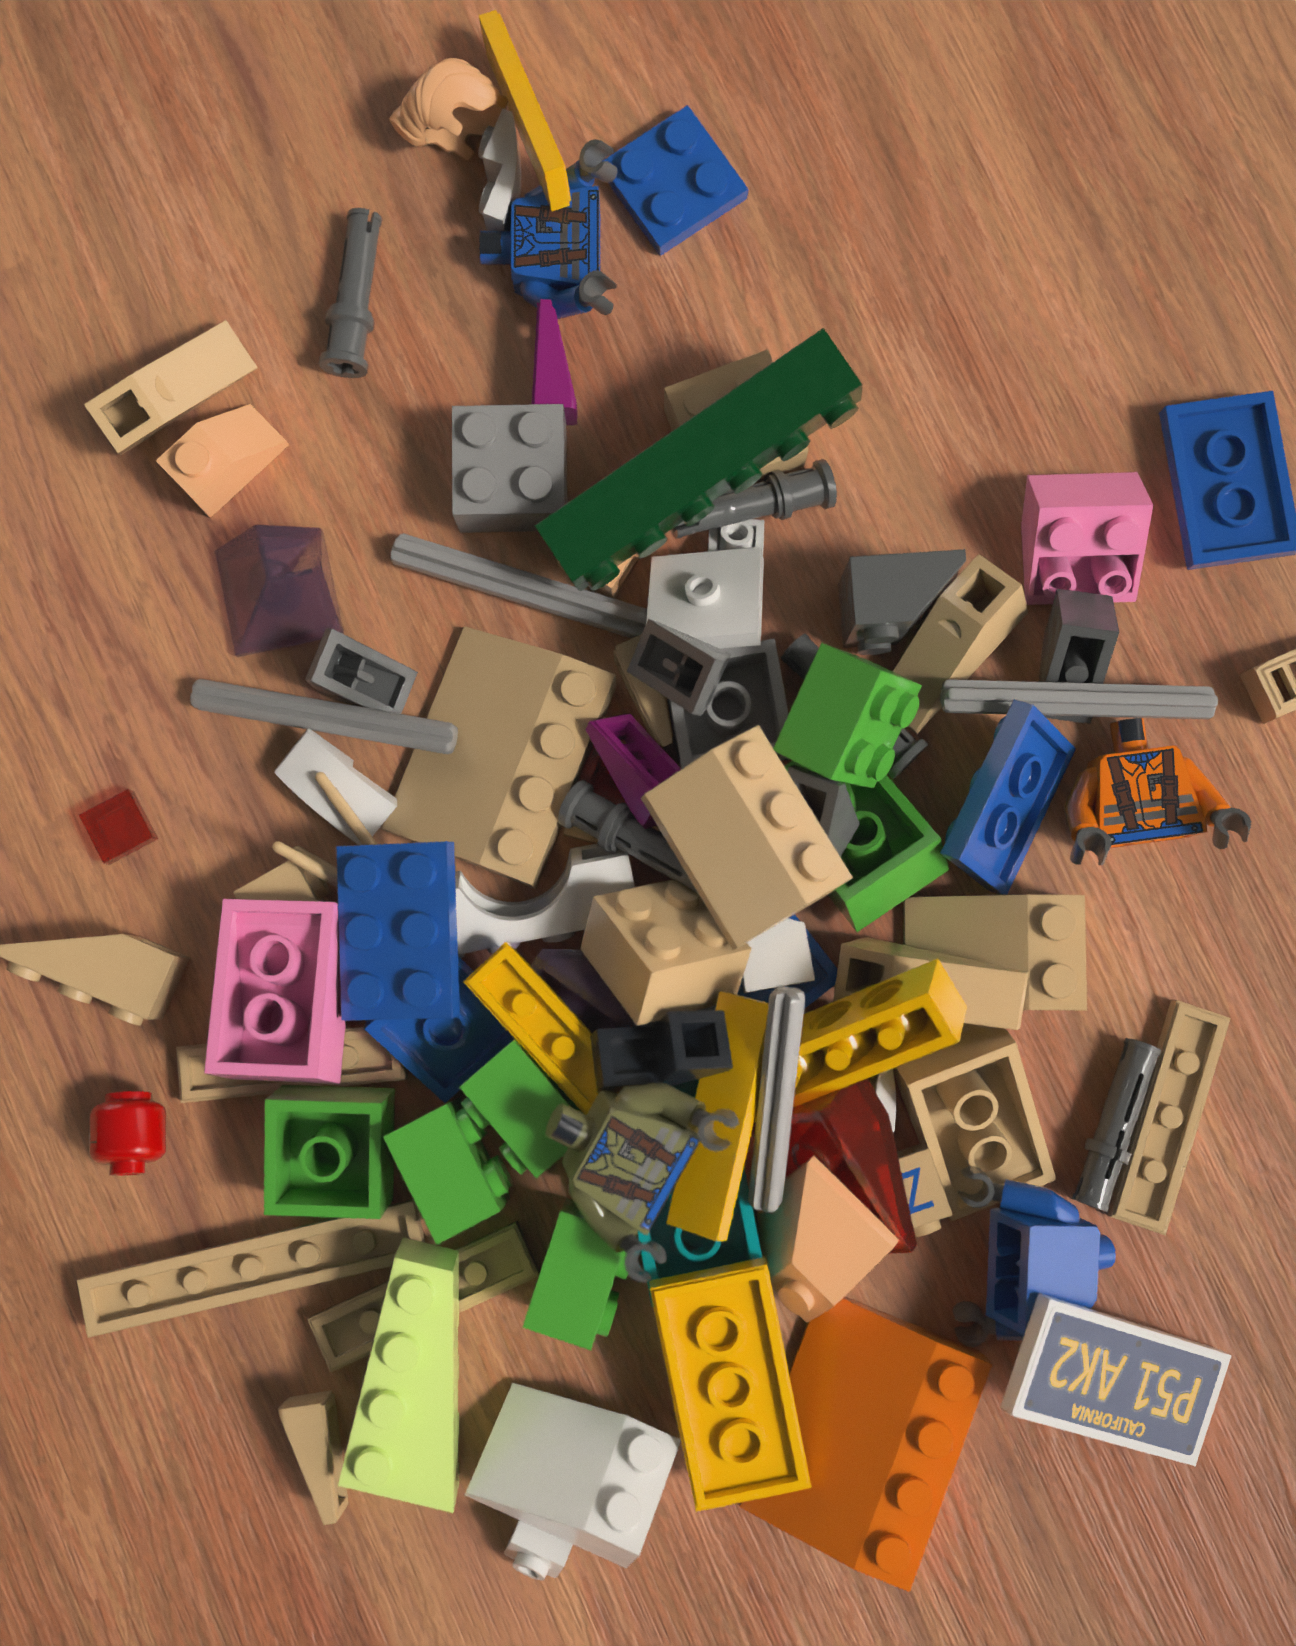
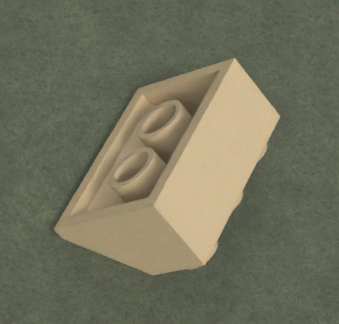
[641,725,853,950]

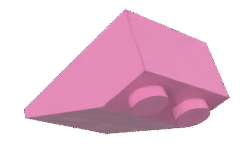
[204,899,345,1084]

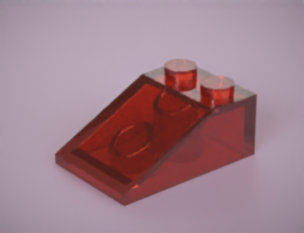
[751,1079,917,1254]

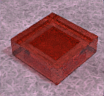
[79,789,158,865]

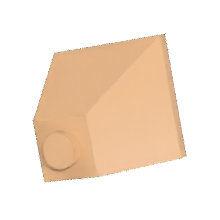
[756,1156,899,1323]

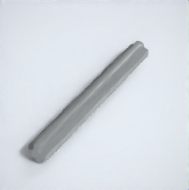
[391,534,647,638]
[190,679,458,754]
[940,679,1218,720]

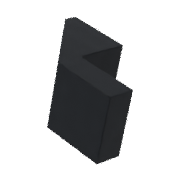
[590,1010,733,1093]

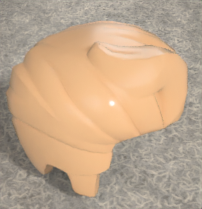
[389,58,509,161]

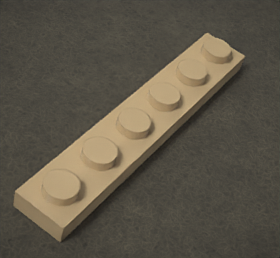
[77,1199,426,1338]

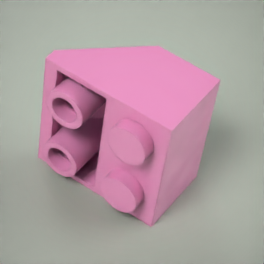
[1021,472,1153,605]

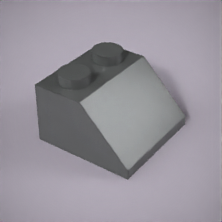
[838,549,966,655]

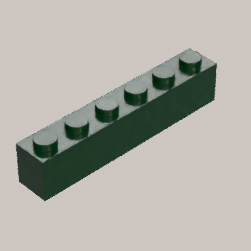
[535,328,863,591]

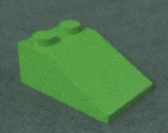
[784,761,949,932]

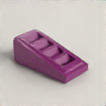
[532,299,578,426]
[585,714,682,829]

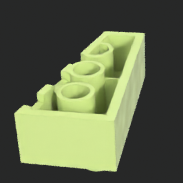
[338,1237,459,1513]

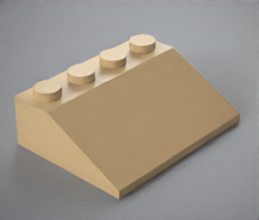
[382,626,617,890]

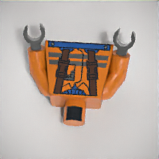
[1064,718,1251,865]

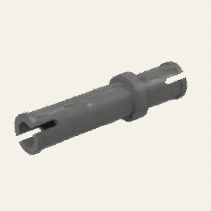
[1071,1038,1161,1212]

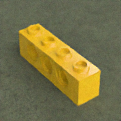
[754,958,967,1123]

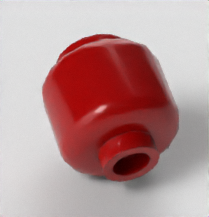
[89,1091,166,1176]

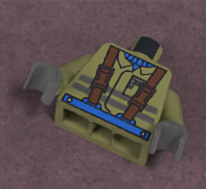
[545,1083,739,1282]

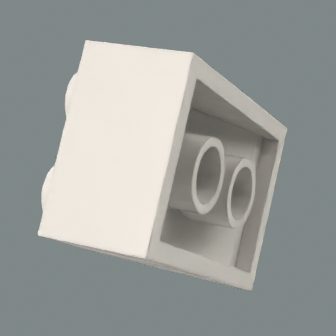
[465,1383,681,1568]

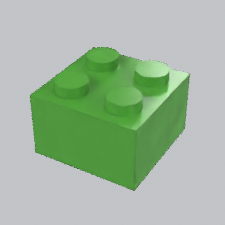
[773,643,922,788]
[459,1040,584,1179]
[264,1085,395,1219]
[383,1098,513,1245]
[522,1198,637,1351]

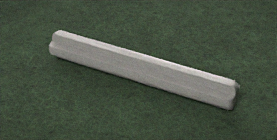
[748,986,805,1212]

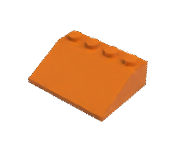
[739,1296,993,1592]

